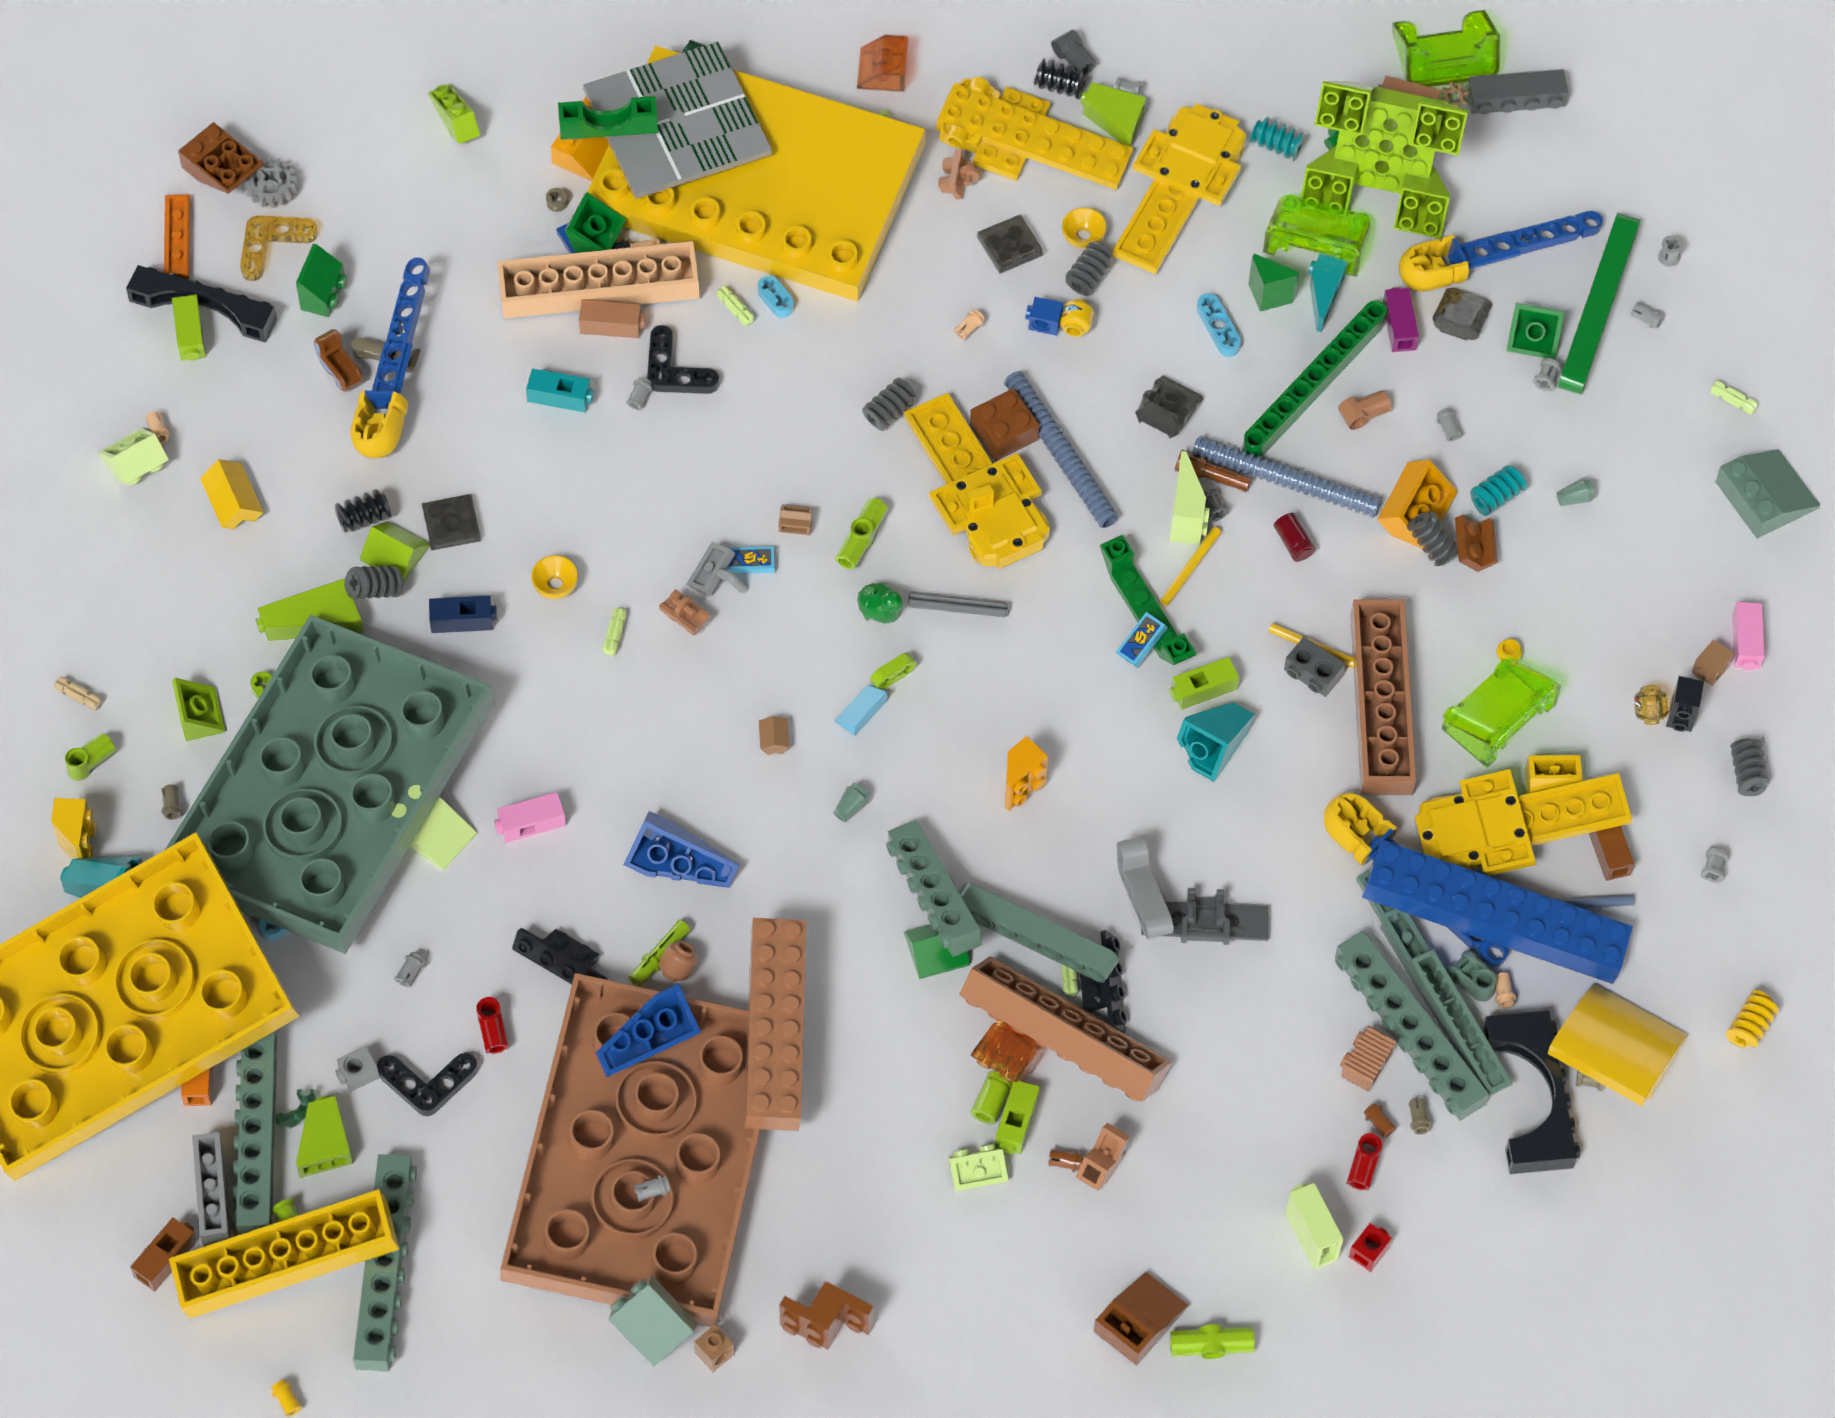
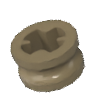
[546,188,568,212]

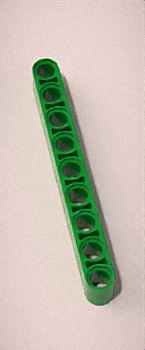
[1557,213,1640,395]
[1242,300,1387,457]

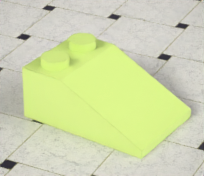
[1170,451,1210,545]
[392,785,477,871]

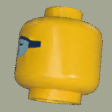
[1060,299,1094,337]

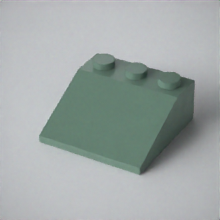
[1715,449,1820,539]

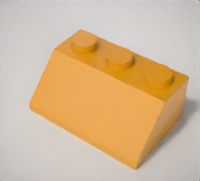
[551,96,609,181]
[1377,459,1458,549]

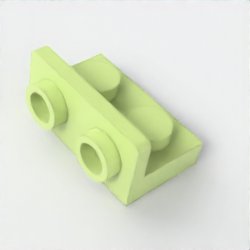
[947,1144,1008,1191]

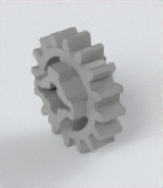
[244,158,298,208]

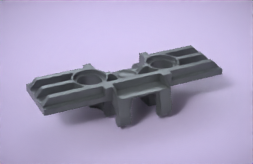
[1141,888,1268,945]

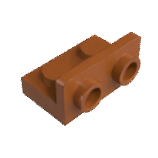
[1455,514,1497,572]

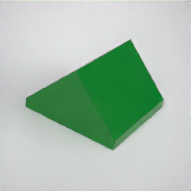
[565,192,627,253]
[1248,253,1299,312]
[1506,303,1565,360]
[904,924,970,979]

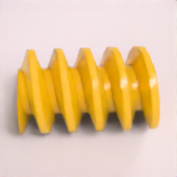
[1726,989,1779,1048]

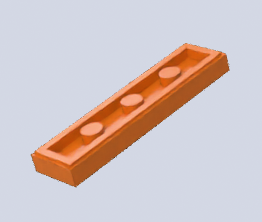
[164,194,190,280]

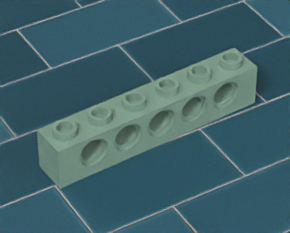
[886,820,982,956]

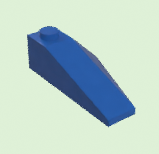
[623,811,740,888]
[595,984,701,1077]

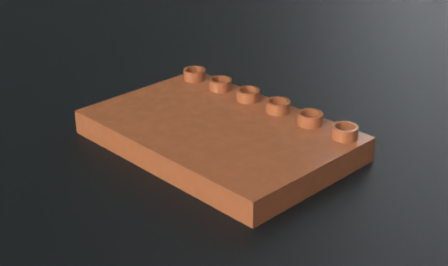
[500,973,760,1327]

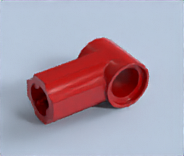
[476,997,508,1054]
[1346,1133,1382,1190]

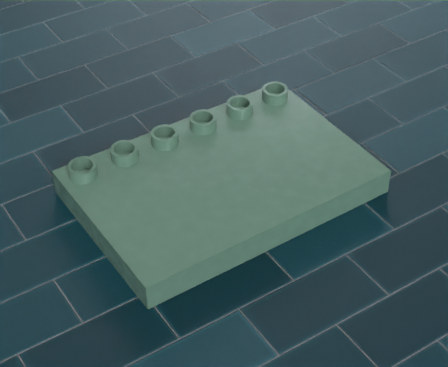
[165,615,495,954]

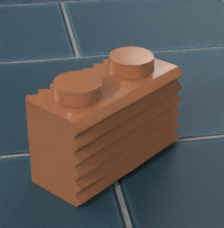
[1340,1026,1397,1091]

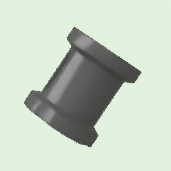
[1204,489,1229,522]

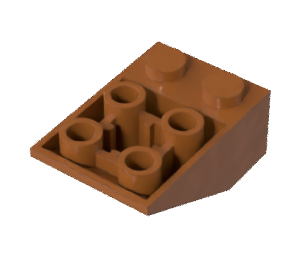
[178,122,264,194]
[1094,1272,1189,1366]

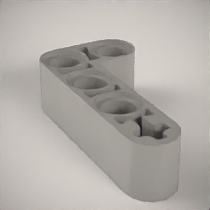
[1117,836,1174,939]

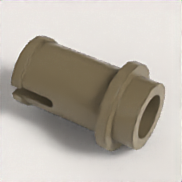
[161,784,183,820]
[1409,1098,1432,1135]

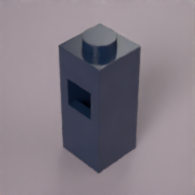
[429,595,497,633]

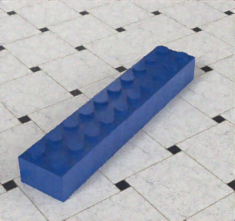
[1362,840,1633,984]

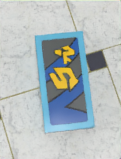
[726,546,775,574]
[1116,612,1168,668]

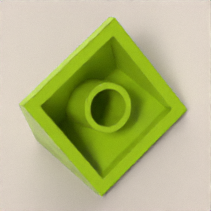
[359,521,430,581]
[172,678,225,741]

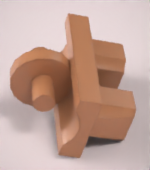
[938,149,980,199]
[659,589,710,635]

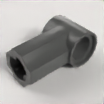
[1051,29,1096,76]

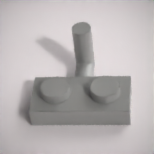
[687,542,747,597]

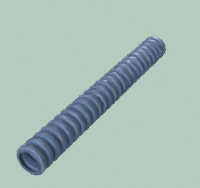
[1004,371,1119,528]
[1192,435,1381,518]

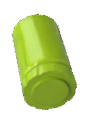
[971,1071,1013,1124]

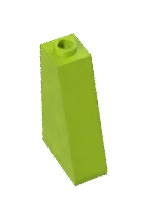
[255,578,364,641]

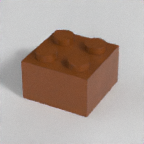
[970,388,1039,462]

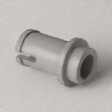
[1631,302,1664,329]
[626,377,652,410]
[1436,408,1462,442]
[394,952,424,988]
[634,1175,670,1201]

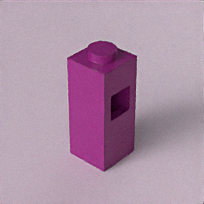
[1383,287,1419,352]

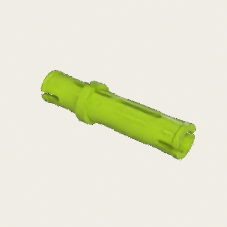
[628,920,691,987]

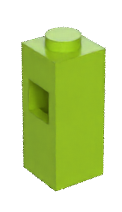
[172,295,205,361]
[1169,656,1239,710]
[995,1079,1040,1154]

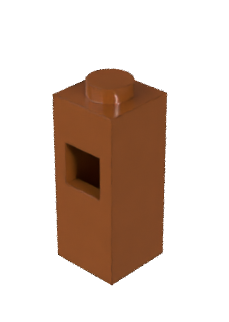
[1588,826,1634,881]
[130,1217,197,1292]

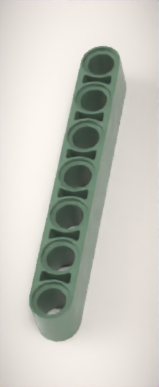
[959,883,1119,983]

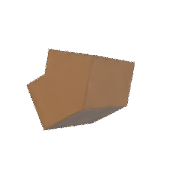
[778,504,813,536]
[759,716,789,755]

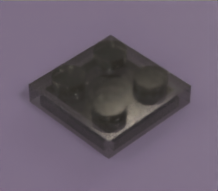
[977,214,1043,274]
[421,494,481,551]

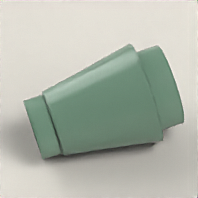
[1556,478,1596,506]
[833,783,870,822]

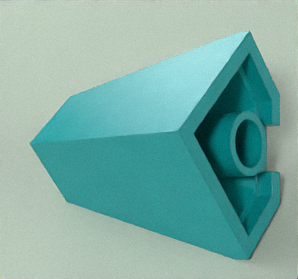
[1177,702,1255,782]
[60,856,143,898]

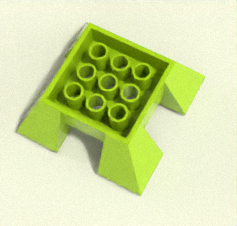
[1298,81,1468,239]

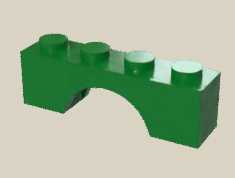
[558,96,658,140]

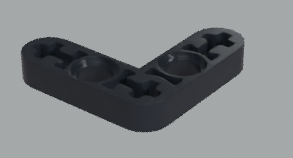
[647,325,719,394]
[377,1053,478,1116]

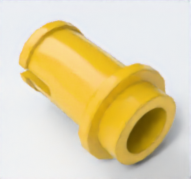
[271,1379,302,1417]

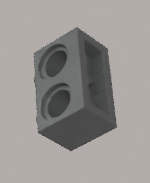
[1284,636,1345,697]

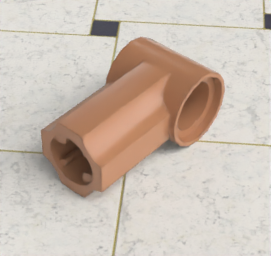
[1338,390,1392,430]

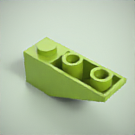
[428,84,480,145]

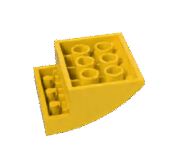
[1547,983,1688,1107]

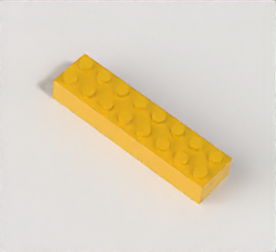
[169,1189,400,1319]

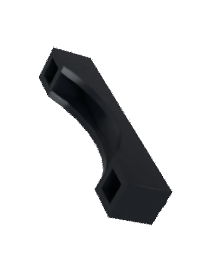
[126,265,277,343]

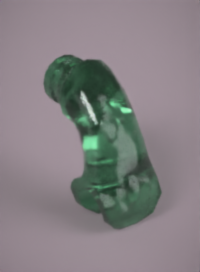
[276,1088,316,1129]

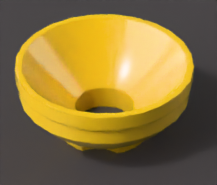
[1062,207,1106,248]
[531,555,578,599]

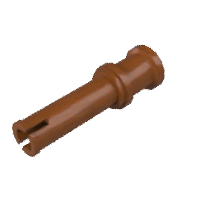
[1174,450,1252,493]

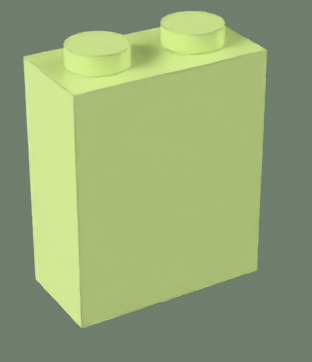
[1285,1183,1343,1269]

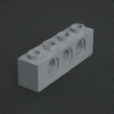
[192,1132,231,1247]

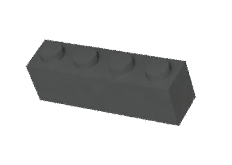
[1467,69,1569,114]

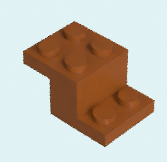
[779,1281,874,1350]

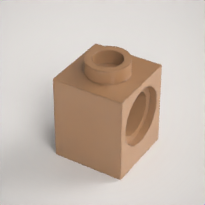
[1692,639,1734,686]
[694,1324,734,1372]

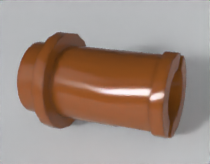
[1364,1103,1397,1139]
[1048,1149,1083,1173]

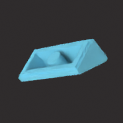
[835,685,887,736]

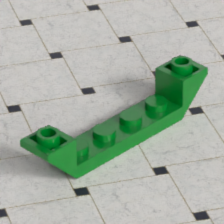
[1100,535,1196,666]

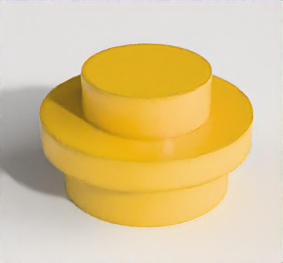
[1496,639,1522,664]

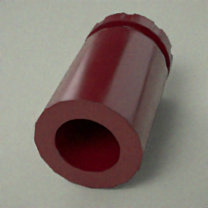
[1273,513,1316,562]

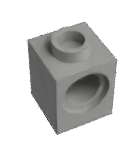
[335,1046,379,1092]

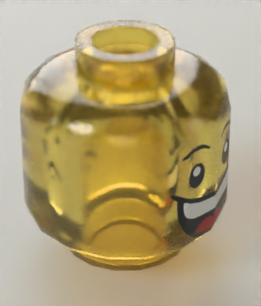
[1634,685,1669,725]

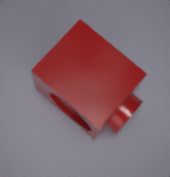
[1349,1223,1392,1272]

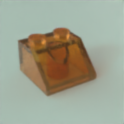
[857,35,908,92]

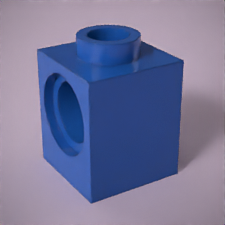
[1025,296,1064,336]

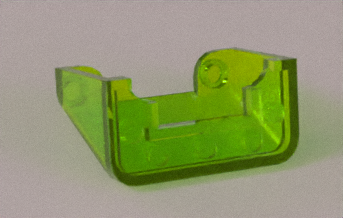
[1392,10,1500,87]
[1263,194,1372,277]
[1441,658,1561,768]

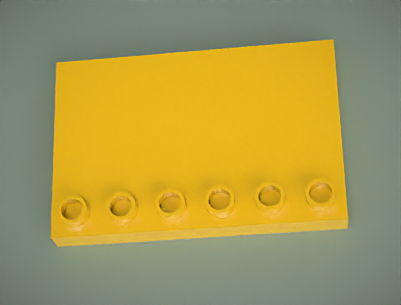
[587,45,925,302]
[0,832,300,1181]

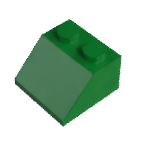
[296,243,347,317]

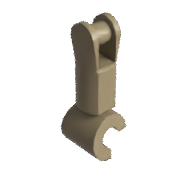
[351,337,421,373]

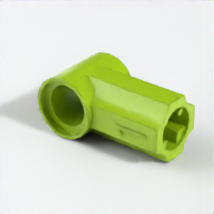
[65,733,116,781]

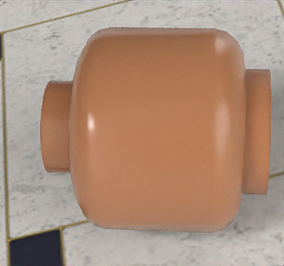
[658,941,698,982]

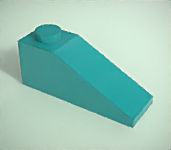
[1308,253,1348,332]

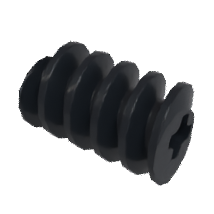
[1034,58,1087,100]
[335,489,392,532]

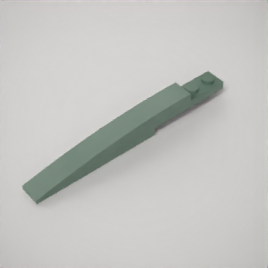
[1356,870,1513,1096]

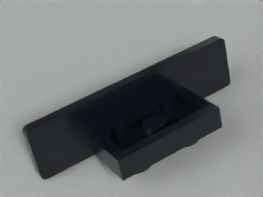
[512,928,608,985]
[1080,929,1127,1033]

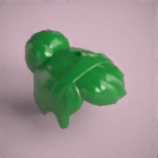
[857,583,903,624]

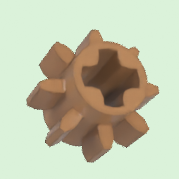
[1440,81,1470,107]

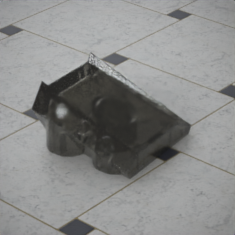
[1432,287,1493,340]
[1135,375,1204,439]

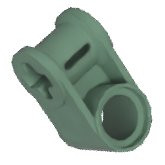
[1446,951,1496,1002]

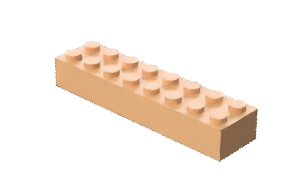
[497,241,699,318]

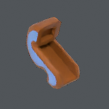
[314,329,364,392]

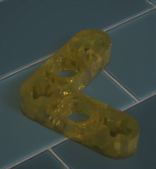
[240,216,318,281]

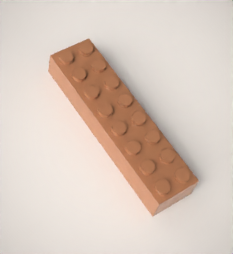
[1350,599,1416,795]
[744,918,806,1131]
[959,956,1172,1102]

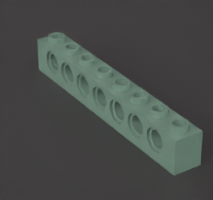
[1335,931,1489,1121]
[232,1030,277,1235]
[353,1154,417,1372]

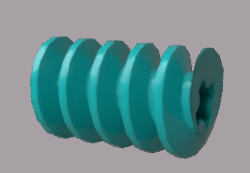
[1250,116,1304,162]
[1470,465,1527,516]

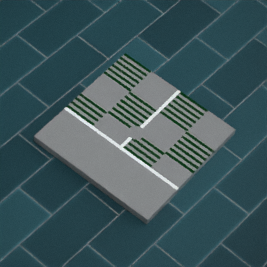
[583,42,772,199]

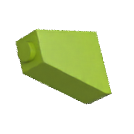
[1080,82,1146,147]
[296,1096,353,1178]

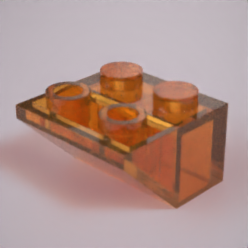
[970,1021,1046,1082]

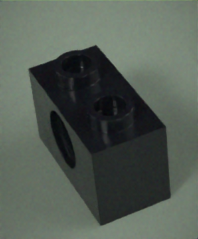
[1666,676,1704,732]

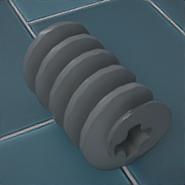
[1065,242,1112,296]
[862,377,916,431]
[1406,511,1458,566]
[344,565,403,599]
[1730,739,1770,796]

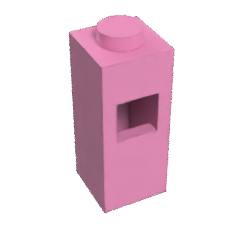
[1732,602,1764,670]
[494,792,566,843]

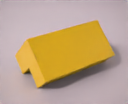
[200,459,264,530]

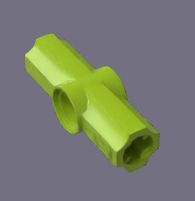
[835,497,888,570]
[1170,1324,1255,1359]

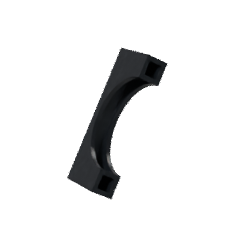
[1483,1010,1580,1174]

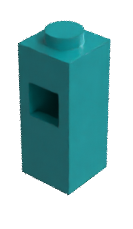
[526,368,594,413]

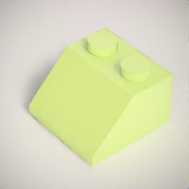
[98,428,169,485]

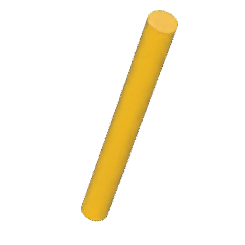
[1160,527,1221,606]
[1268,623,1353,668]

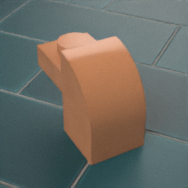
[1076,1123,1130,1191]

